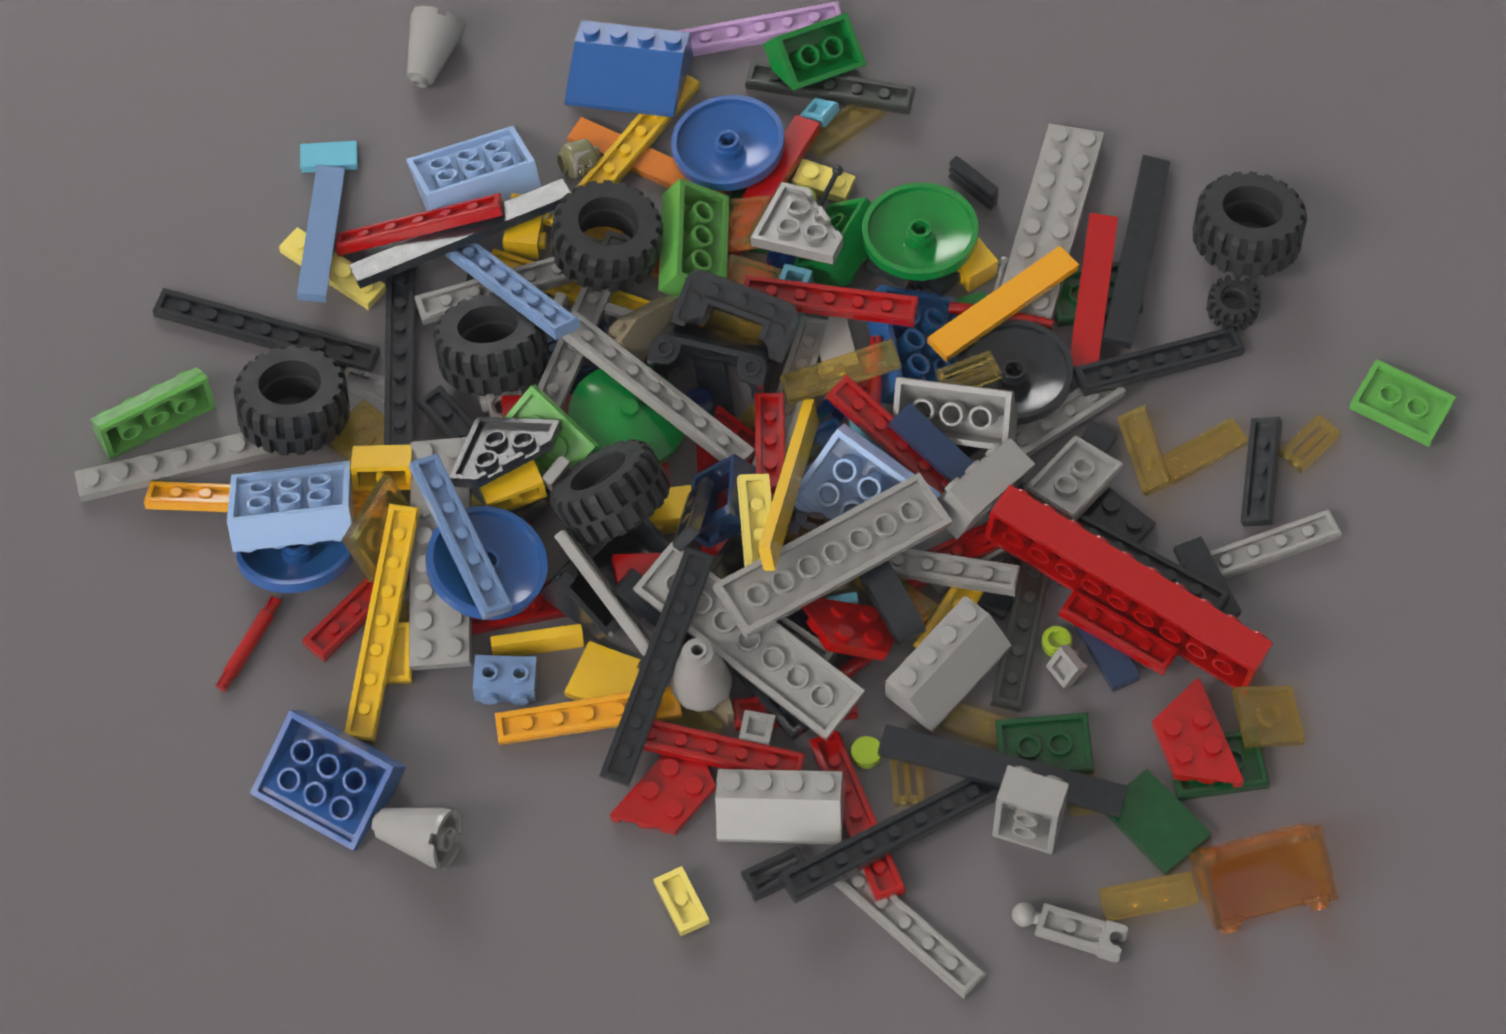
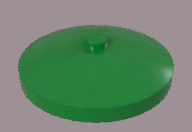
[862,182,978,281]
[568,368,684,464]

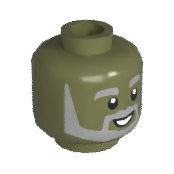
[557,139,601,179]

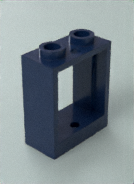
[691,454,756,549]

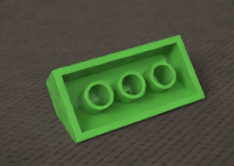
[658,178,729,296]
[90,367,216,460]

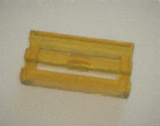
[935,350,1001,387]
[1279,414,1341,473]
[890,759,925,807]

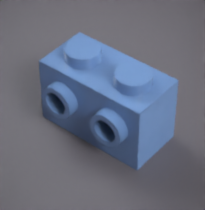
[473,655,538,706]

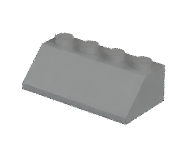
[893,377,1018,449]
[885,596,1012,733]
[715,769,846,844]

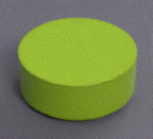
[1041,626,1072,657]
[851,736,882,769]

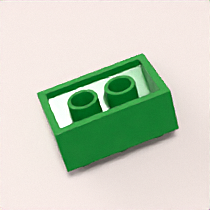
[763,12,867,91]
[792,197,872,287]

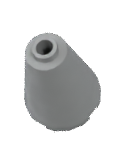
[407,6,465,88]
[670,638,732,712]
[372,807,463,870]

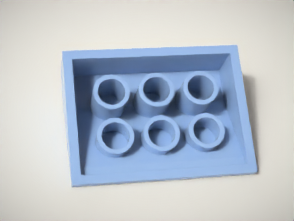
[406,126,541,211]
[794,423,941,519]
[227,461,354,552]

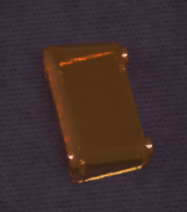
[1188,823,1339,934]

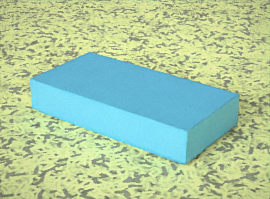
[300,141,358,173]

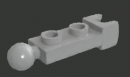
[1012,902,1128,963]

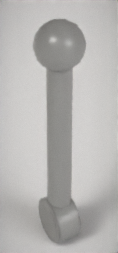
[994,256,1009,291]

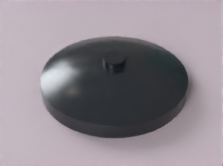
[955,320,1073,425]

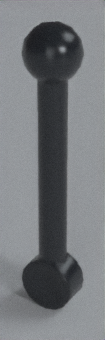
[817,165,843,207]

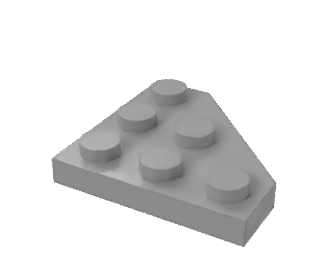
[751,182,843,265]

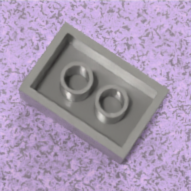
[938,438,1035,539]
[992,765,1069,854]

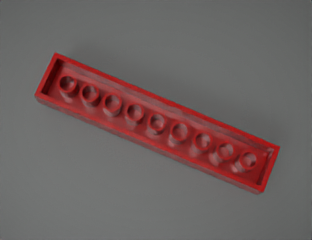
[984,485,1273,695]

